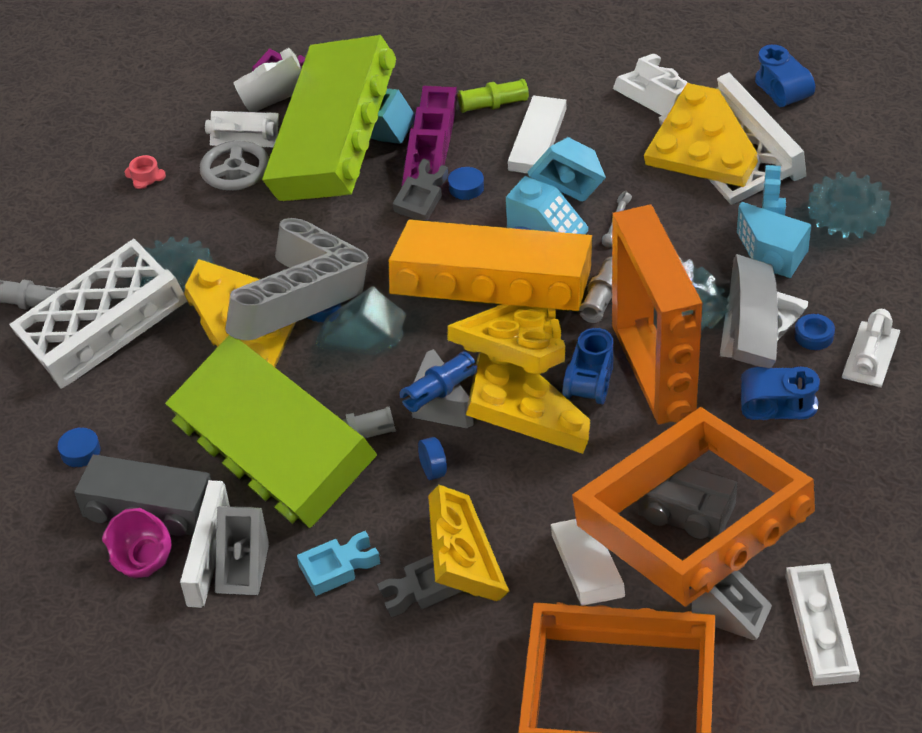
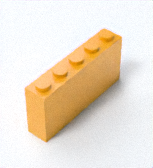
[389,220,592,311]

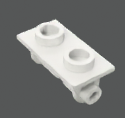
[205,111,279,147]
[842,309,900,388]

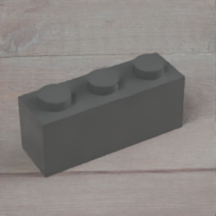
[74,454,211,536]

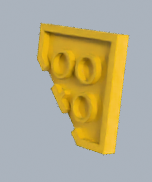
[644,83,758,187]
[184,259,296,367]
[447,304,565,374]
[466,352,590,454]

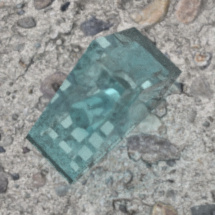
[315,286,407,355]

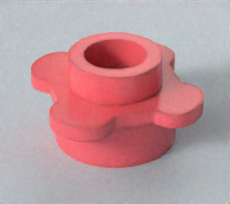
[125,155,166,189]

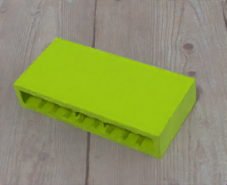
[262,35,396,201]
[165,335,377,528]

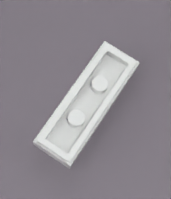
[508,96,566,173]
[180,480,230,608]
[551,519,625,606]
[785,563,860,686]

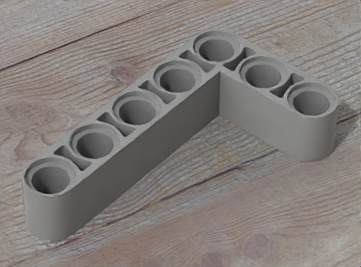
[225,218,369,340]

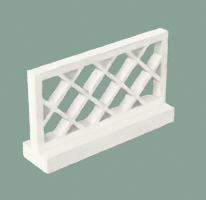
[659,72,806,205]
[9,239,187,389]

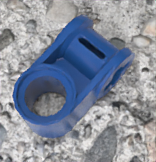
[755,45,815,107]
[563,328,613,405]
[741,366,820,420]

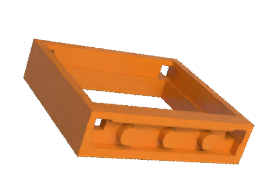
[612,204,703,425]
[572,407,815,607]
[518,602,715,733]

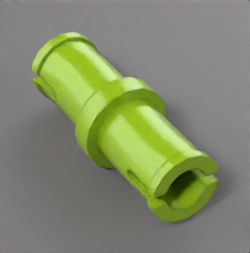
[457,79,529,113]

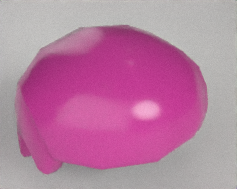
[102,508,172,579]

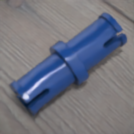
[400,351,477,412]

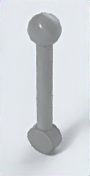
[602,191,632,248]

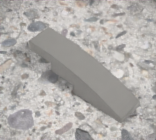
[727,254,778,368]

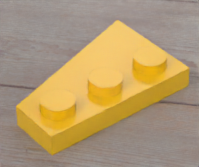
[428,485,509,601]

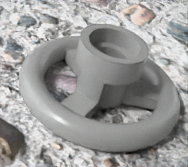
[200,141,269,190]

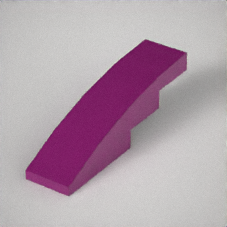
[401,86,457,188]

